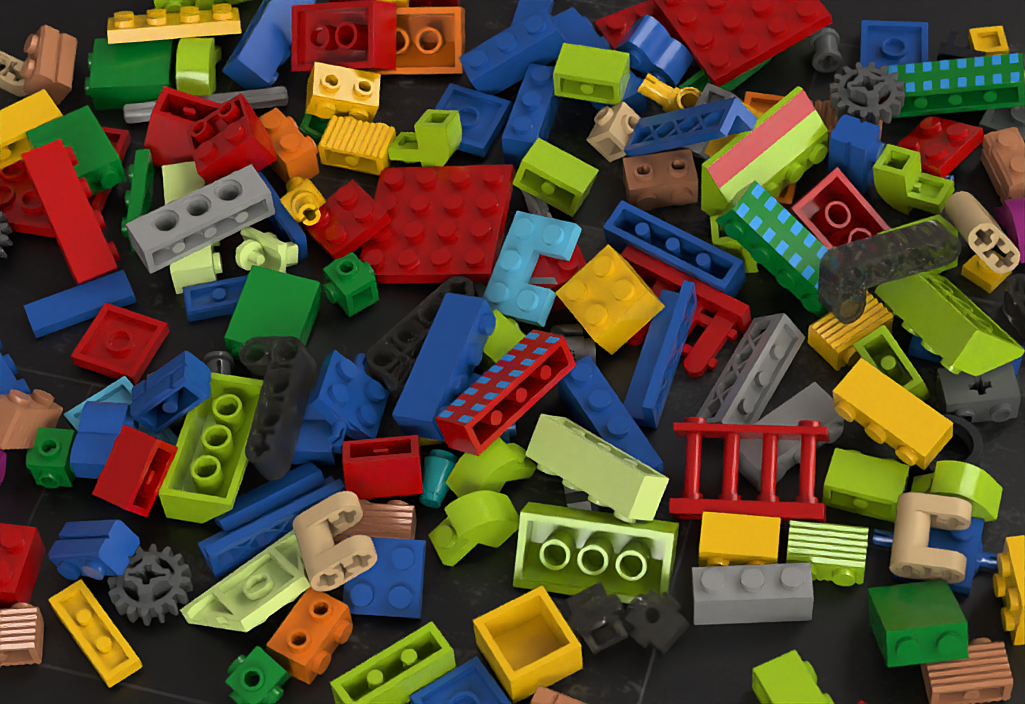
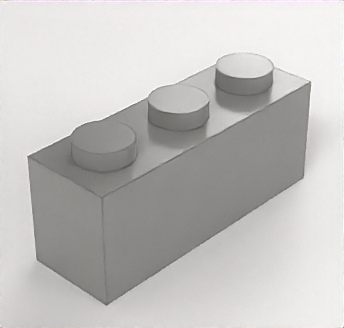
[738,382,844,491]
[692,563,814,625]

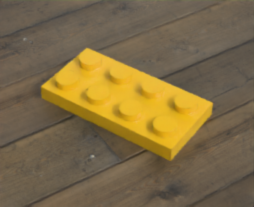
[107,3,241,44]

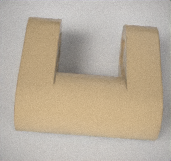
[945,191,1020,274]
[293,491,377,592]
[889,492,972,583]

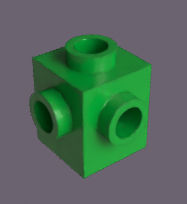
[322,252,379,317]
[26,427,76,488]
[225,645,291,704]

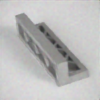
[696,313,806,425]

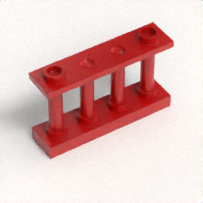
[669,417,830,523]

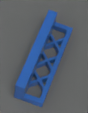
[624,97,757,157]
[623,280,698,429]
[197,476,346,579]

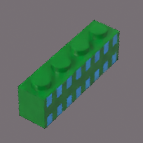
[887,53,1025,119]
[715,181,858,318]

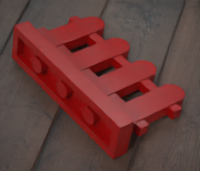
[621,245,752,378]

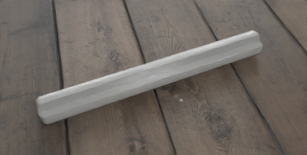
[123,86,288,124]

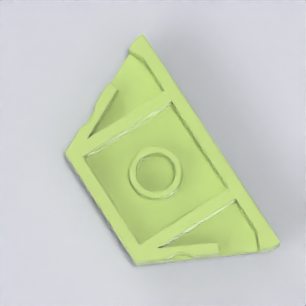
[180,529,311,632]

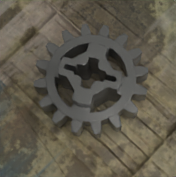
[829,62,905,126]
[107,544,193,625]

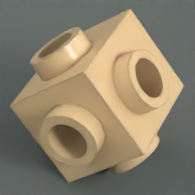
[587,101,641,162]

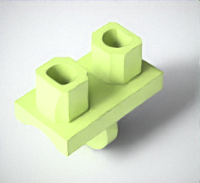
[236,226,298,273]

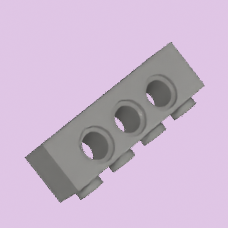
[126,164,275,274]

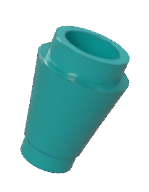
[419,449,459,508]

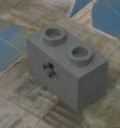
[934,361,1021,424]

